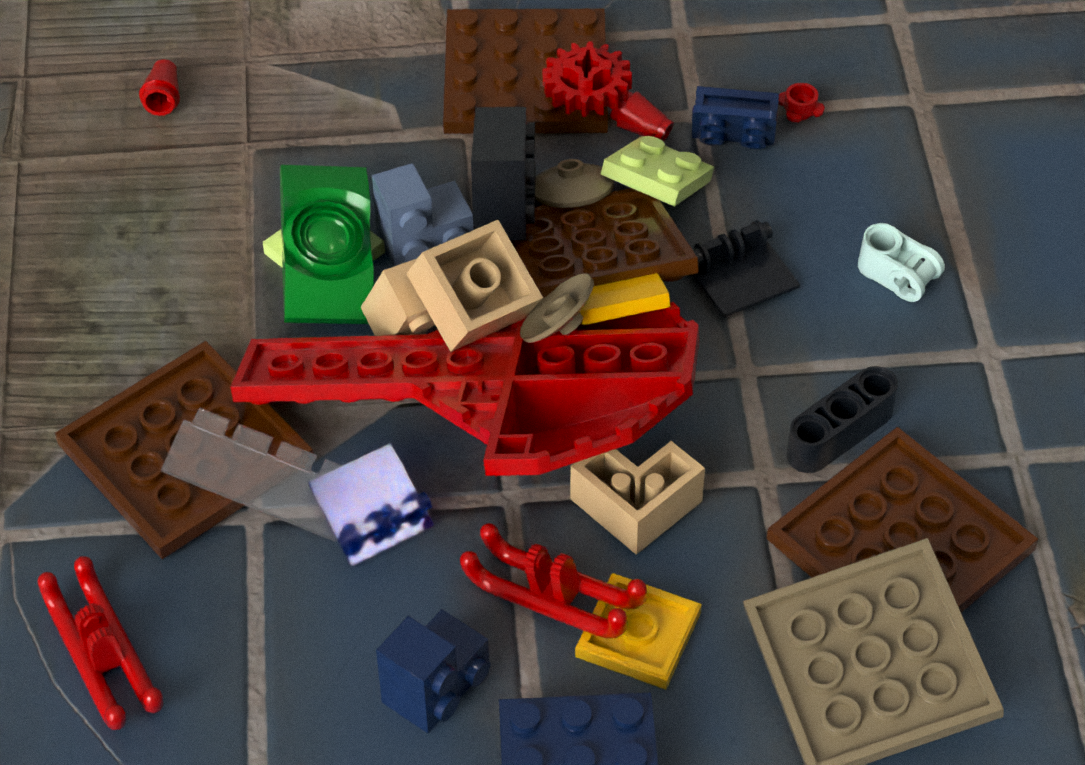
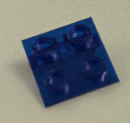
[308,443,434,567]

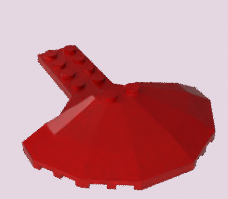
[230,302,700,476]

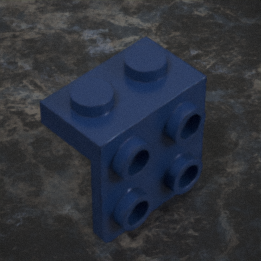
[692,86,779,149]

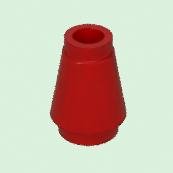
[139,59,180,116]
[610,90,674,142]

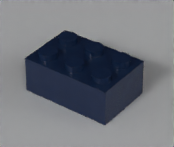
[499,692,658,765]

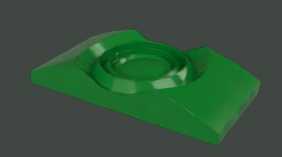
[280,165,374,324]

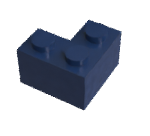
[376,609,491,733]

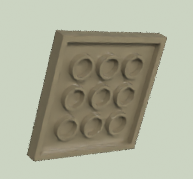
[743,538,1004,765]

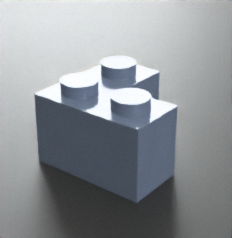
[372,163,473,266]

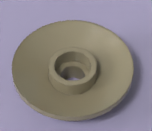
[535,159,614,208]
[520,273,594,343]

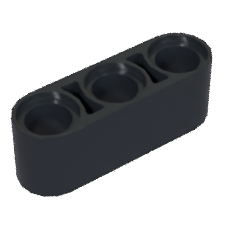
[787,366,898,473]

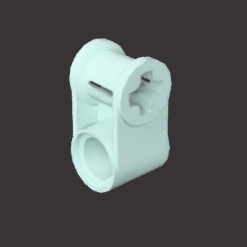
[858,223,945,302]

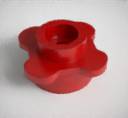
[778,83,825,122]

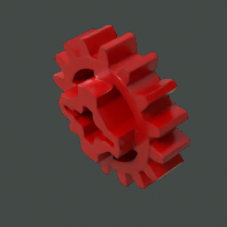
[542,41,632,117]

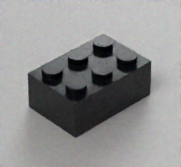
[471,107,536,240]

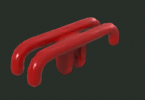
[460,523,647,639]
[37,556,164,730]

